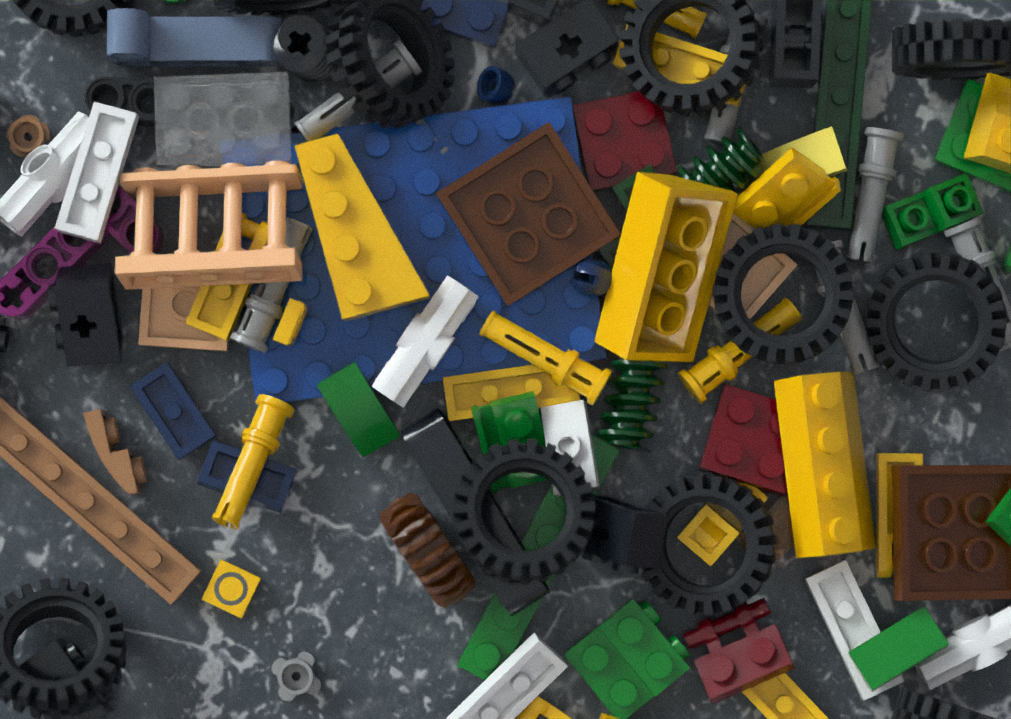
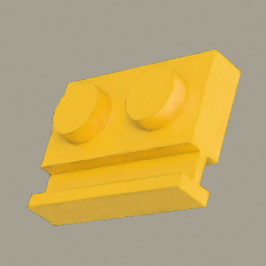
[733,148,841,229]

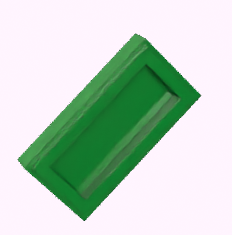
[848,606,949,692]

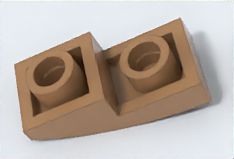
[83,409,147,495]

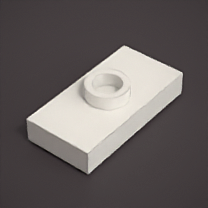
[540,400,600,497]

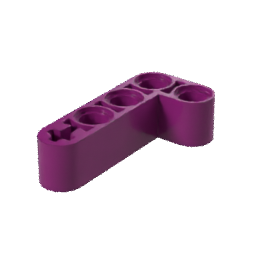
[0,186,164,320]

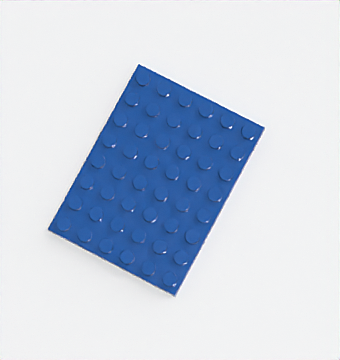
[221,96,607,406]

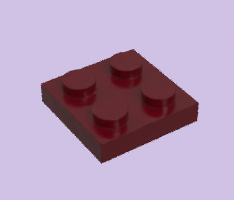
[572,91,677,192]
[698,384,787,496]

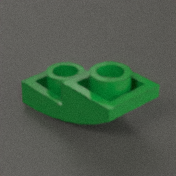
[882,173,984,250]
[316,361,401,458]

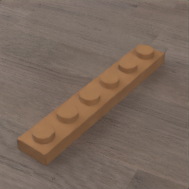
[0,397,202,605]

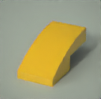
[677,482,769,566]

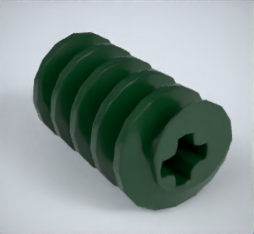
[677,125,766,192]
[597,359,668,452]

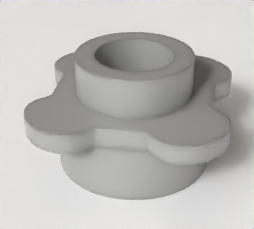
[271,651,321,701]

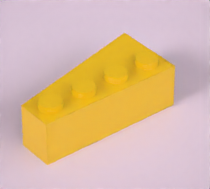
[294,134,430,322]

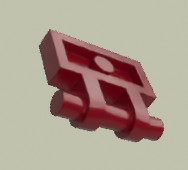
[683,598,795,704]

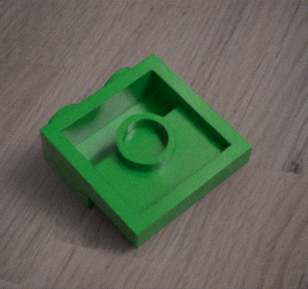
[564,598,690,719]

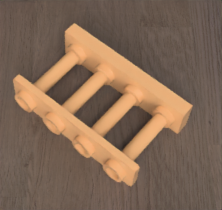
[115,160,303,290]

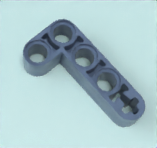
[107,8,284,67]

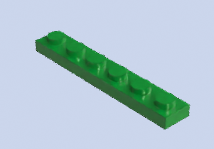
[457,435,620,680]

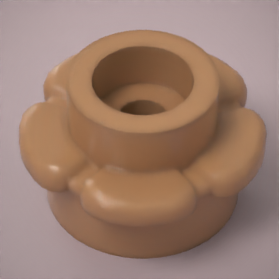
[7,115,50,157]

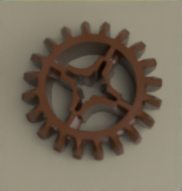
[380,493,475,608]

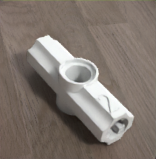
[0,111,89,237]
[372,275,479,408]
[915,605,1011,690]

